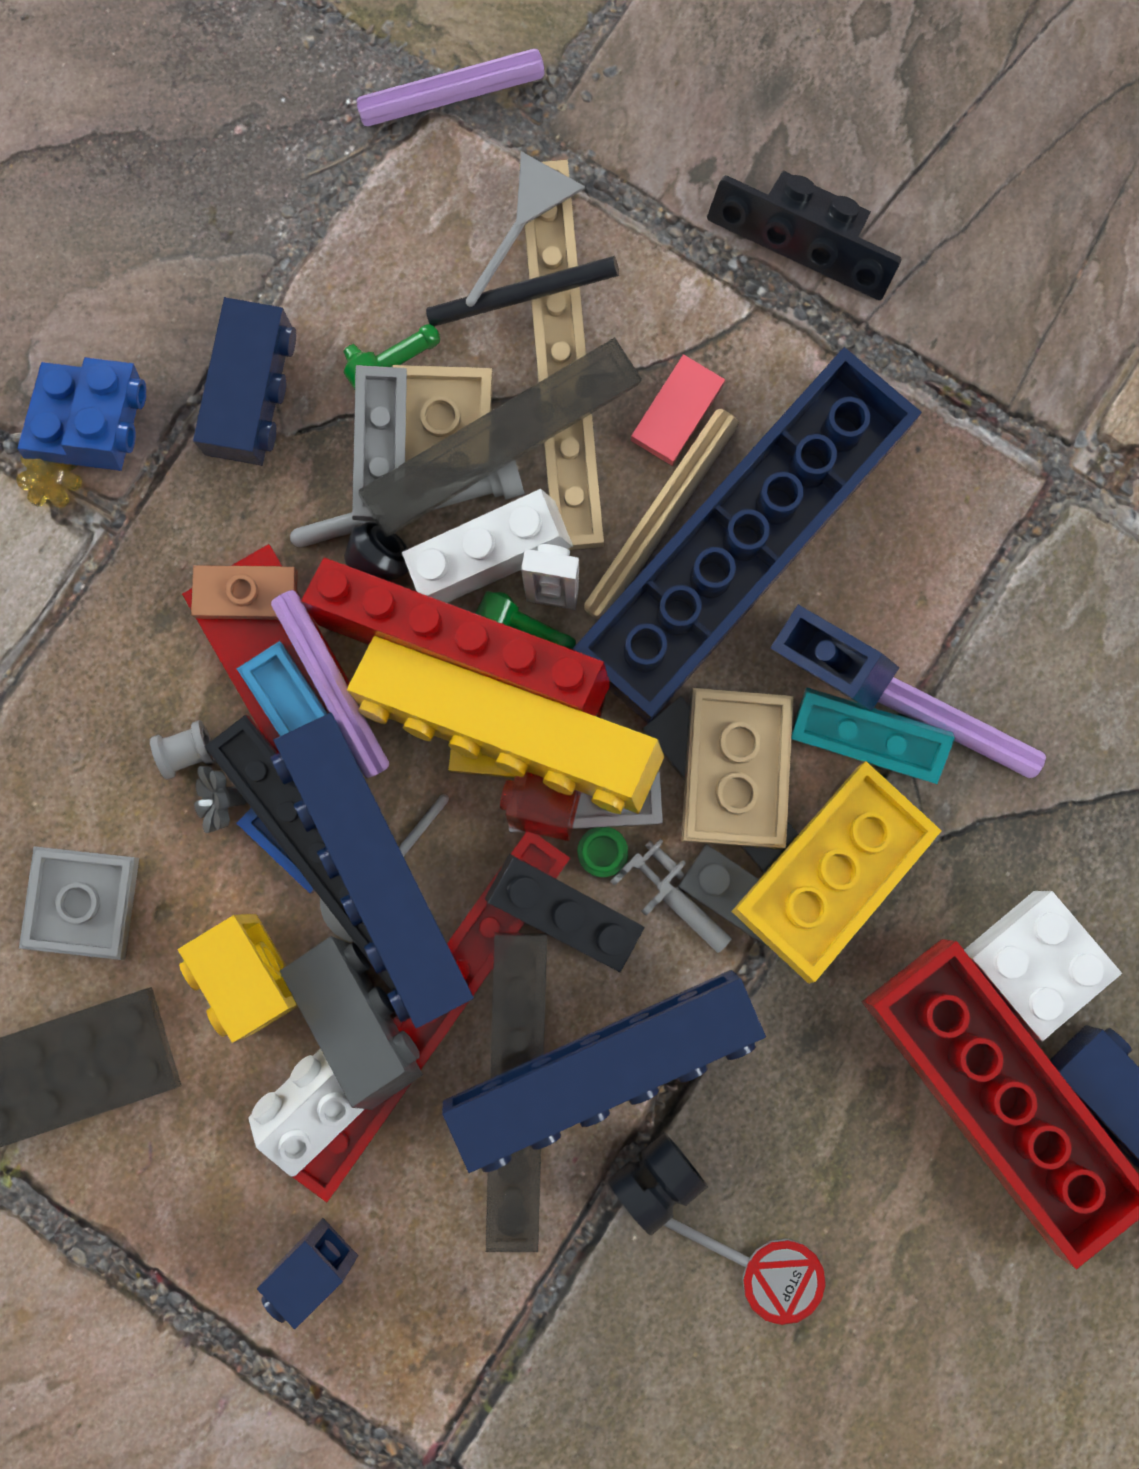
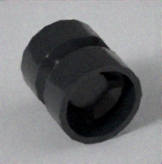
[608,1132,708,1235]

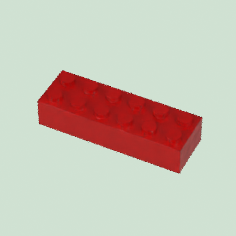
[861,939,1139,1270]

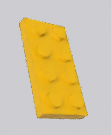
[731,761,941,984]

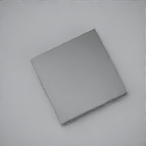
[19,846,139,960]

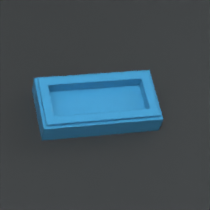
[237,641,328,736]

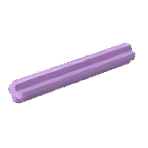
[357,49,544,126]
[271,590,389,778]
[878,677,1046,778]

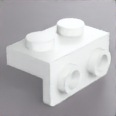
[248,1049,364,1176]

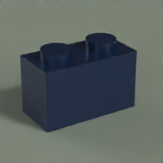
[771,604,900,711]
[257,1218,359,1330]

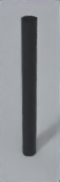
[426,256,619,327]

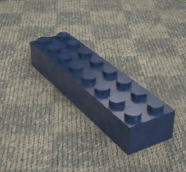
[573,347,922,724]

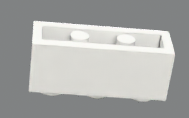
[402,489,573,603]

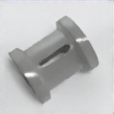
[150,720,216,780]

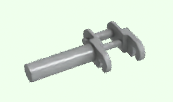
[610,838,732,953]

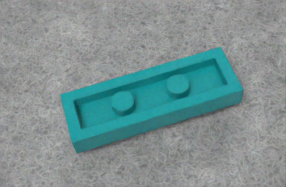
[791,687,955,784]

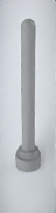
[290,456,525,548]

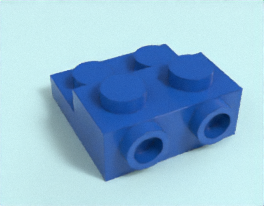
[17,357,146,471]

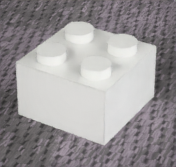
[964,891,1122,1041]

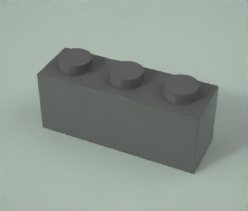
[280,936,423,1110]

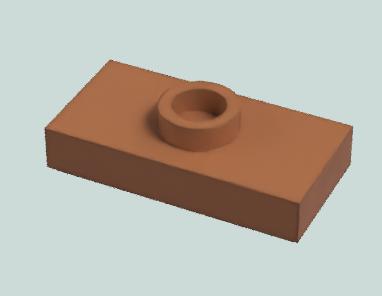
[191,565,298,620]

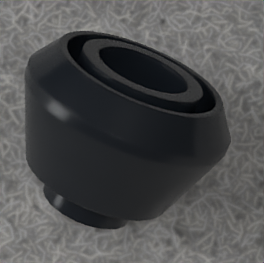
[344,521,409,582]

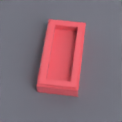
[631,354,725,466]

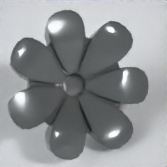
[194,766,247,833]

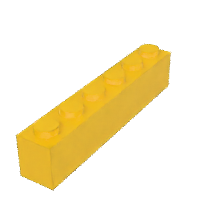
[347,636,664,814]

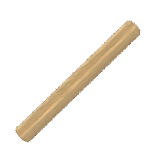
[584,409,738,620]

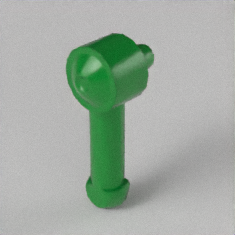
[343,324,440,390]
[475,591,576,650]

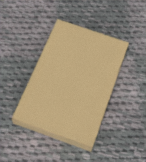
[681,688,793,849]

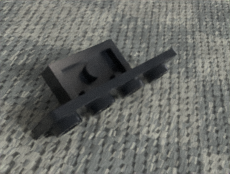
[707,171,902,300]

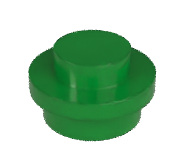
[577,827,628,877]

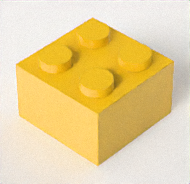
[177,914,298,1043]

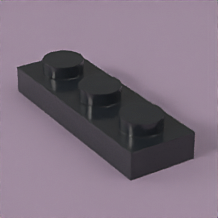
[485,853,645,972]

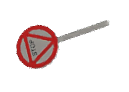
[663,1218,826,1325]

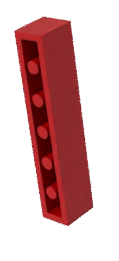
[301,557,610,716]

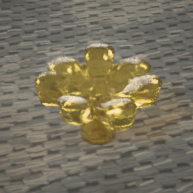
[16,455,82,508]

